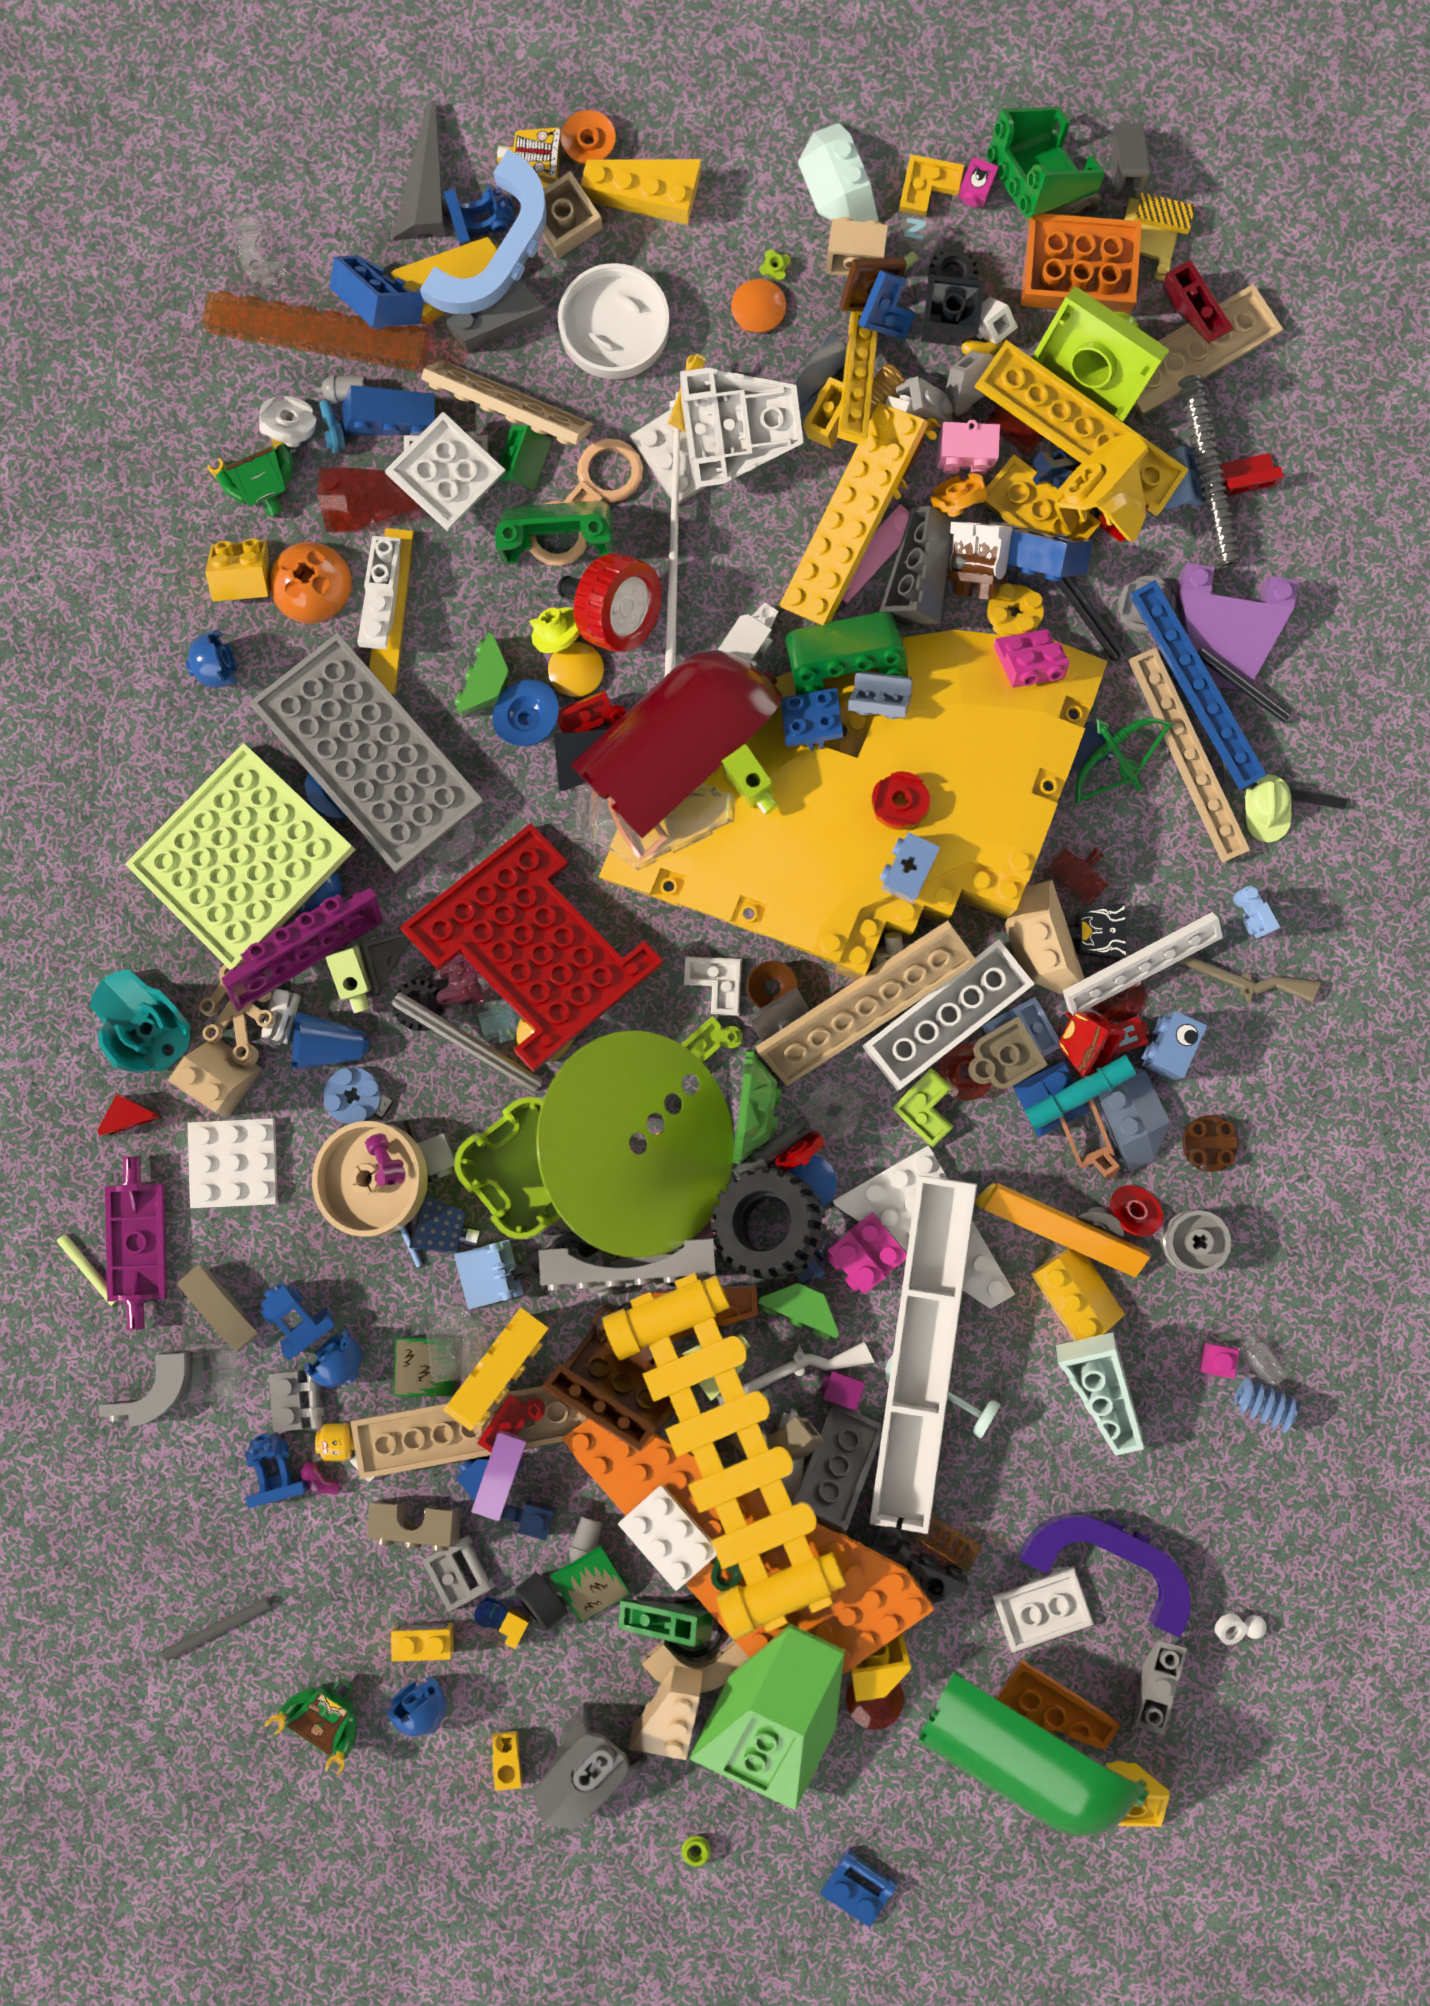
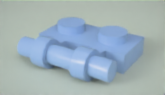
[1233,886,1280,939]

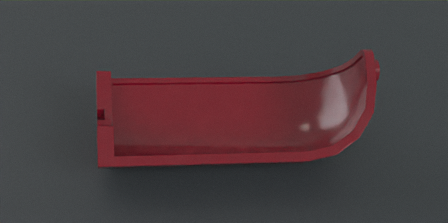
[570,650,783,839]

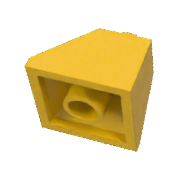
[850,1633,911,1702]
[1105,1761,1170,1827]

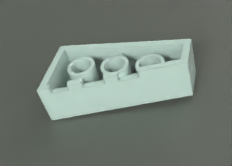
[1056,1332,1144,1455]

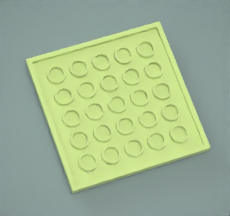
[125,743,356,970]

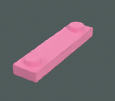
[841,504,910,605]

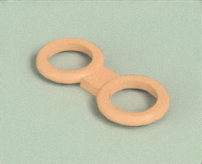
[529,438,643,566]

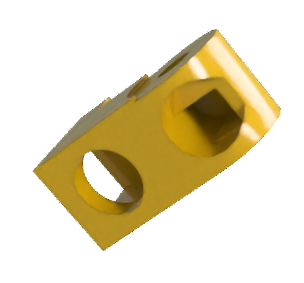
[492,1731,524,1791]

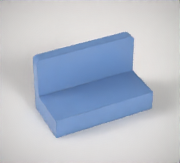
[1164,445,1206,510]

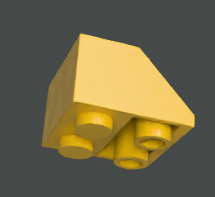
[205,538,270,602]

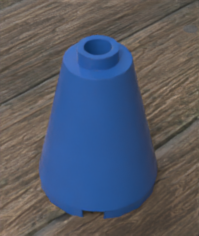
[291,1012,369,1069]

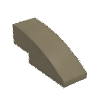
[177,1264,260,1352]

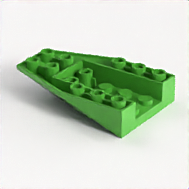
[689,1624,845,1811]

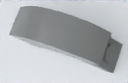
[99,1351,191,1427]

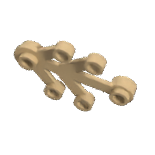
[199,964,276,1067]

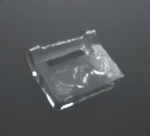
[188,1342,243,1402]

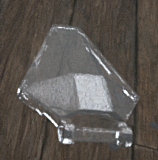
[571,783,735,871]

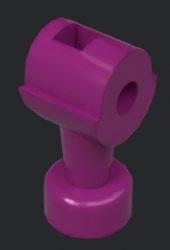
[365,1134,406,1186]

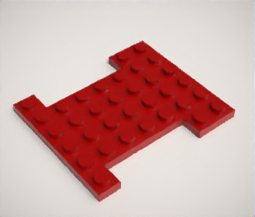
[401,823,663,1073]

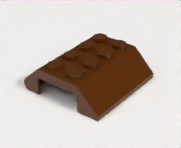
[543,1304,691,1453]

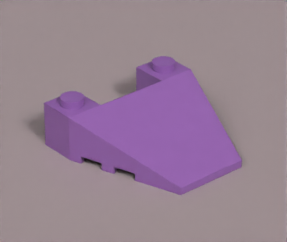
[1176,563,1298,692]

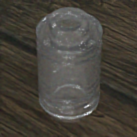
[1238,1334,1287,1387]

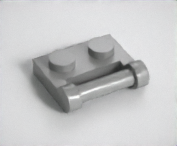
[422,1534,495,1612]

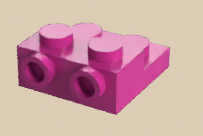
[994,629,1070,688]
[827,1211,907,1294]

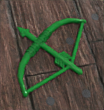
[1075,717,1174,804]

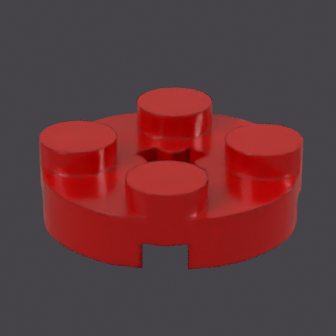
[872,771,930,830]

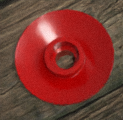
[1109,1185,1163,1237]

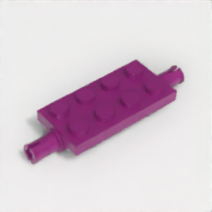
[105,1156,167,1330]

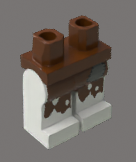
[948,522,1012,600]

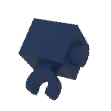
[501,1500,556,1541]

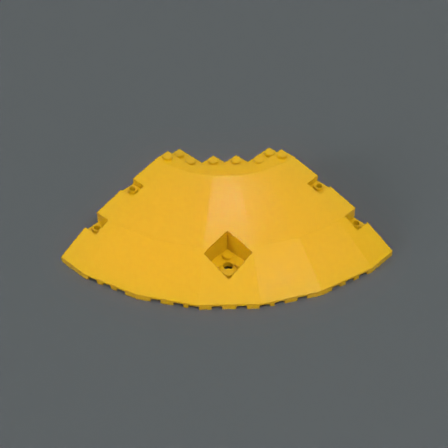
[599,630,1107,980]

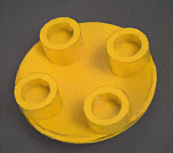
[548,642,604,697]

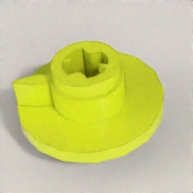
[529,607,580,653]

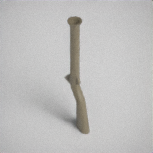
[1178,955,1321,1004]

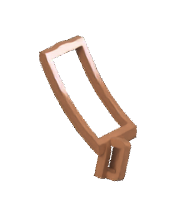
[1052,1096,1121,1179]

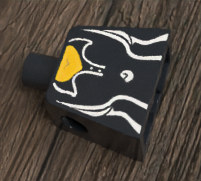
[1067,904,1127,960]

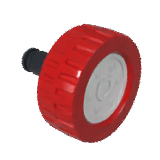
[557,553,662,652]

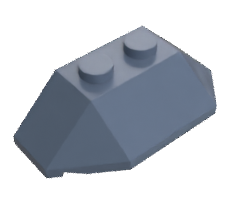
[1083,1059,1170,1172]

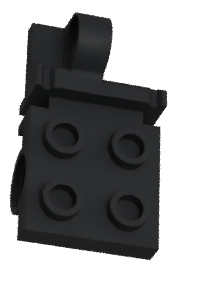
[870,1526,969,1603]

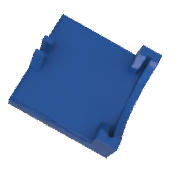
[781,688,843,751]

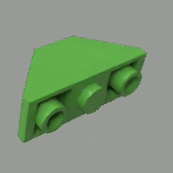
[454,633,511,717]
[757,1281,839,1340]

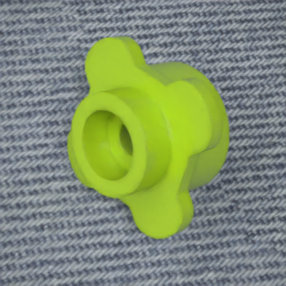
[760,249,791,281]

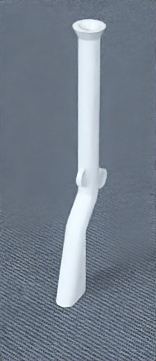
[716,1342,874,1405]

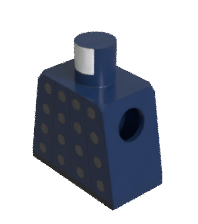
[409,1195,480,1254]

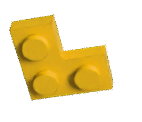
[899,154,964,216]

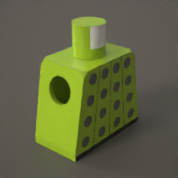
[722,744,779,815]

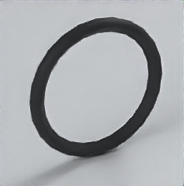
[667,1595,724,1657]

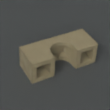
[367,1499,462,1551]

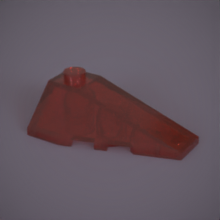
[318,467,422,533]

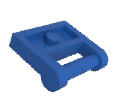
[820,1848,898,1928]

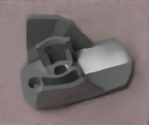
[533,1704,647,1829]

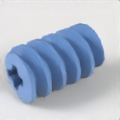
[1233,1377,1300,1434]

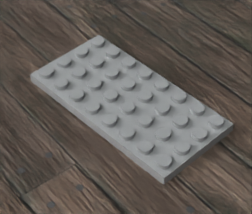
[249,633,484,874]

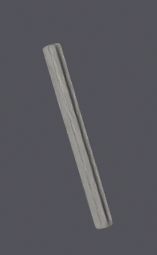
[392,992,543,1092]

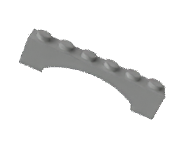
[539,1238,715,1290]

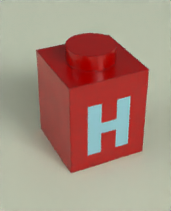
[1114,1016,1149,1055]

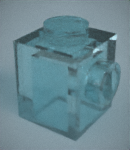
[477,1004,521,1044]

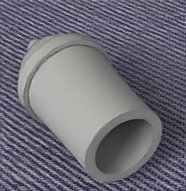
[315,374,369,403]
[568,1516,603,1562]

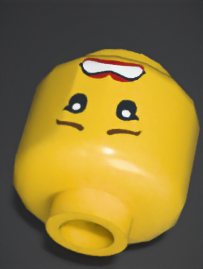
[315,1423,355,1461]

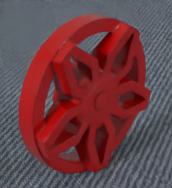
[775,1132,825,1172]

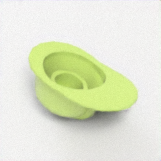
[1245,774,1292,842]

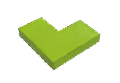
[892,1067,953,1148]

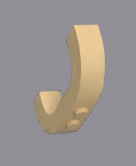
[642,1640,749,1693]

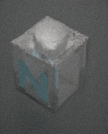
[896,213,939,256]

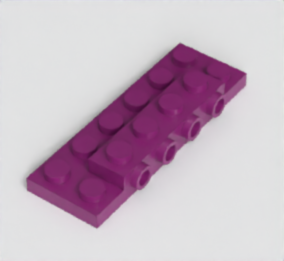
[221,888,383,1012]

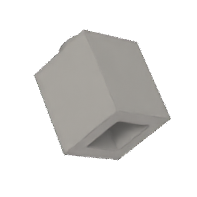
[417,1133,455,1179]

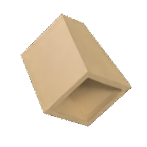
[168,1040,262,1115]

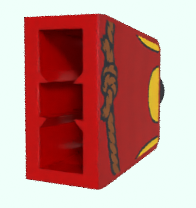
[1059,1011,1126,1076]

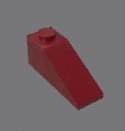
[1162,260,1233,344]

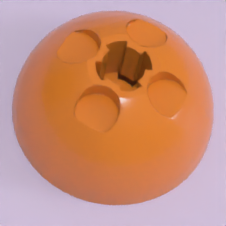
[269,541,352,624]

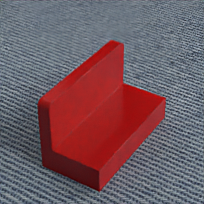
[1219,453,1284,496]

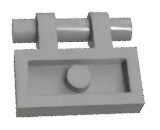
[269,1371,324,1432]

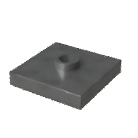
[748,987,810,1042]

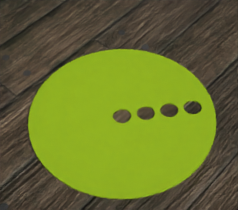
[537,1031,734,1258]

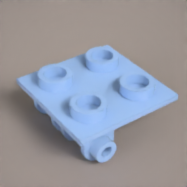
[454,1239,524,1310]

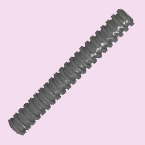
[1178,374,1242,566]

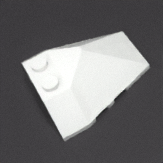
[680,368,804,488]

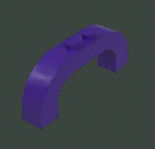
[1018,1513,1190,1638]

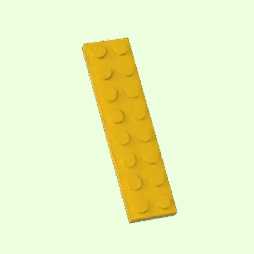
[974,340,1189,517]
[779,403,929,626]

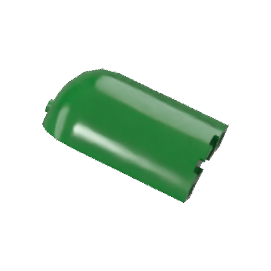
[917,1670,1149,1836]

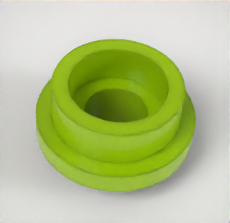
[681,1835,710,1866]

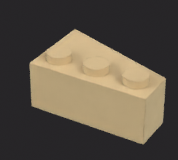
[629,1665,703,1760]

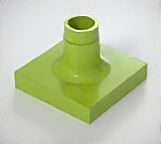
[1031,286,1170,423]

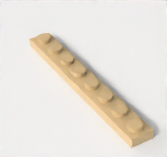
[1129,647,1250,863]

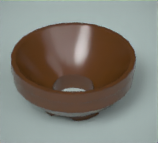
[746,960,798,1009]

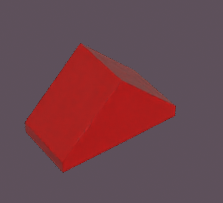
[97,1094,161,1136]

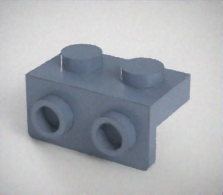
[848,671,913,719]

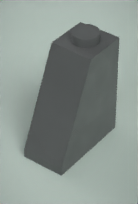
[1111,121,1150,199]

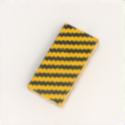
[1134,193,1195,235]

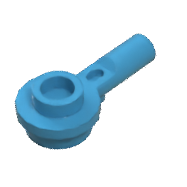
[319,400,345,453]

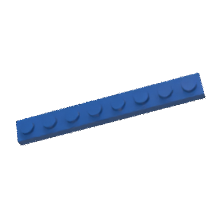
[1129,579,1267,790]

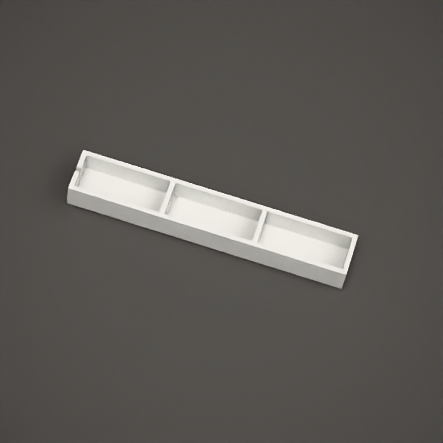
[870,1175,977,1534]

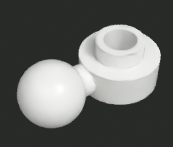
[1215,1614,1267,1645]

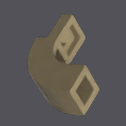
[730,1416,824,1461]

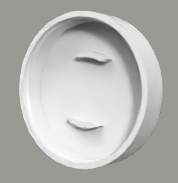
[558,264,669,379]

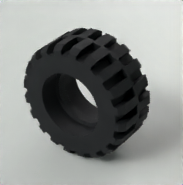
[711,1167,827,1281]

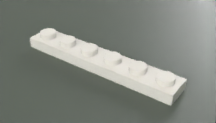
[1063,912,1223,1015]

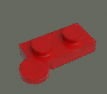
[557,690,627,732]
[477,1394,545,1453]

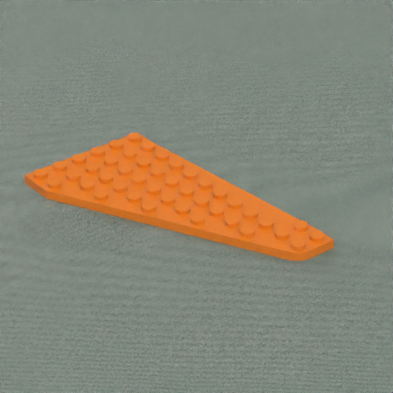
[562,1419,935,1675]

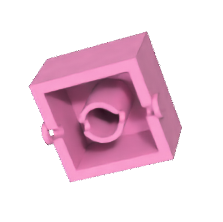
[936,420,1000,475]

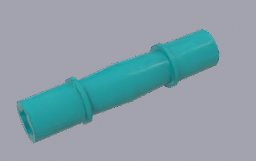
[1024,1055,1137,1131]

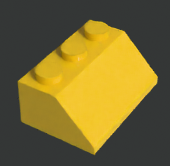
[1030,1248,1125,1341]

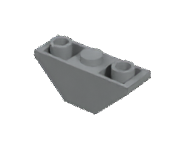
[945,350,996,417]
[1134,1639,1187,1735]

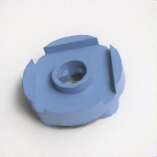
[324,1067,382,1124]

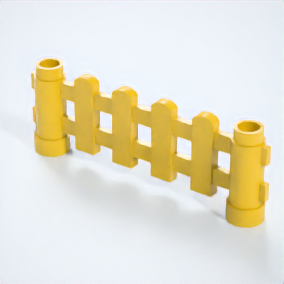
[602,1273,846,1640]

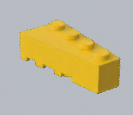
[580,159,701,225]
[443,1307,549,1431]

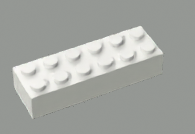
[862,940,1034,1091]

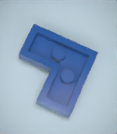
[858,270,916,339]

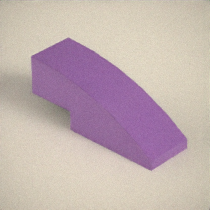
[471,1430,527,1521]

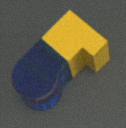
[474,1598,530,1649]

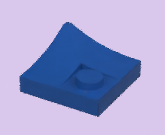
[1012,1060,1088,1138]

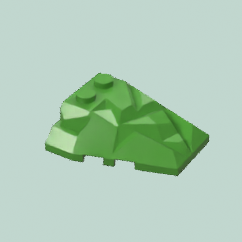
[733,1049,782,1164]

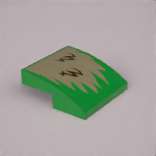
[393,1337,456,1397]
[551,1546,631,1623]

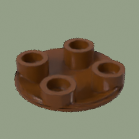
[1182,1115,1238,1172]

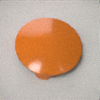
[731,279,786,333]

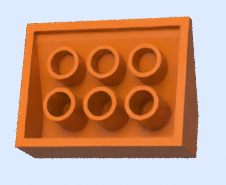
[1020,213,1142,315]

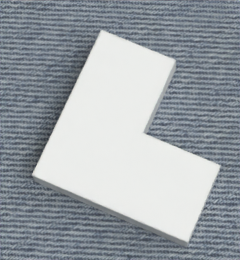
[684,956,742,1016]

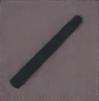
[1197,647,1290,723]
[1233,781,1347,810]

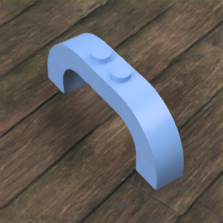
[420,149,547,314]

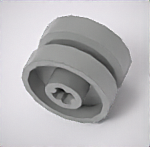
[1160,1210,1231,1274]

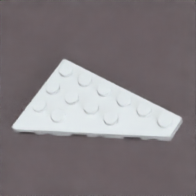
[833,1145,1015,1309]

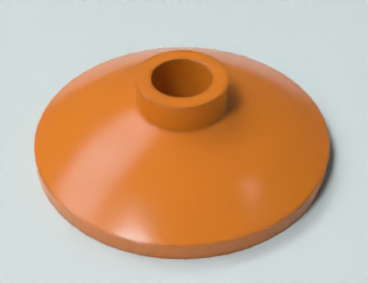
[561,110,616,164]

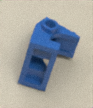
[444,184,515,246]
[260,1282,335,1360]
[245,1433,309,1509]

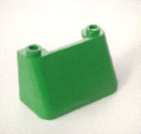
[495,501,615,565]

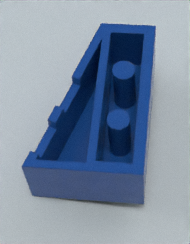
[342,385,435,436]

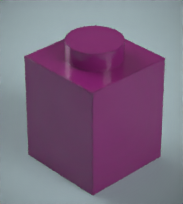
[819,1370,865,1411]

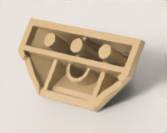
[1004,879,1085,994]

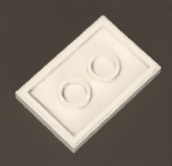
[992,1567,1094,1653]

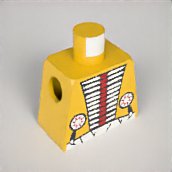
[497,128,561,188]

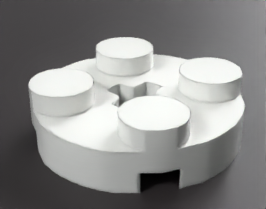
[259,396,316,447]

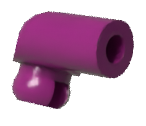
[301,1462,339,1495]

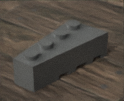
[879,506,954,625]

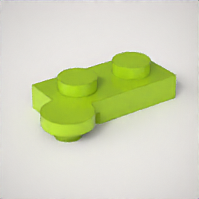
[680,1016,743,1075]

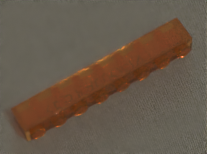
[201,291,429,373]

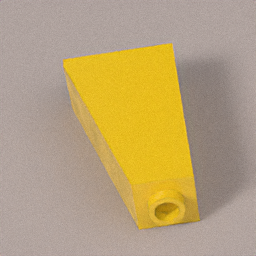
[391,237,500,326]

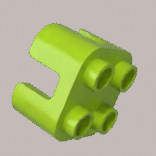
[454,1097,562,1239]

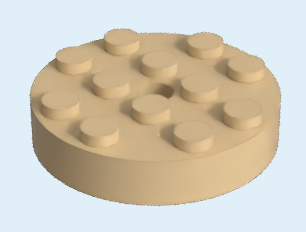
[312,1121,428,1237]

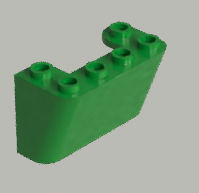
[986,106,1105,219]
[785,611,909,695]

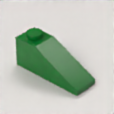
[618,1599,713,1647]

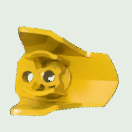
[1054,431,1149,542]

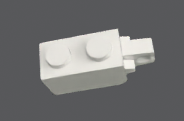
[718,602,778,667]

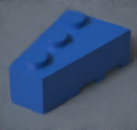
[330,255,424,329]
[1000,524,1093,581]

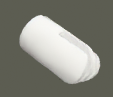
[260,989,301,1044]

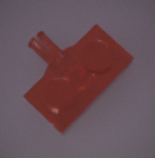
[1047,848,1109,906]

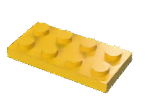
[982,454,1101,541]

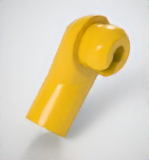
[962,339,1004,355]

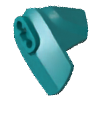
[90,969,191,1073]

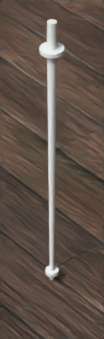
[665,392,680,676]

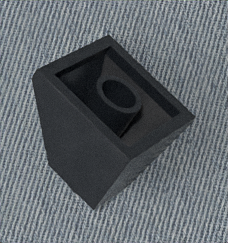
[921,274,985,345]

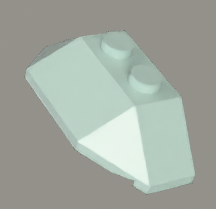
[798,123,879,222]

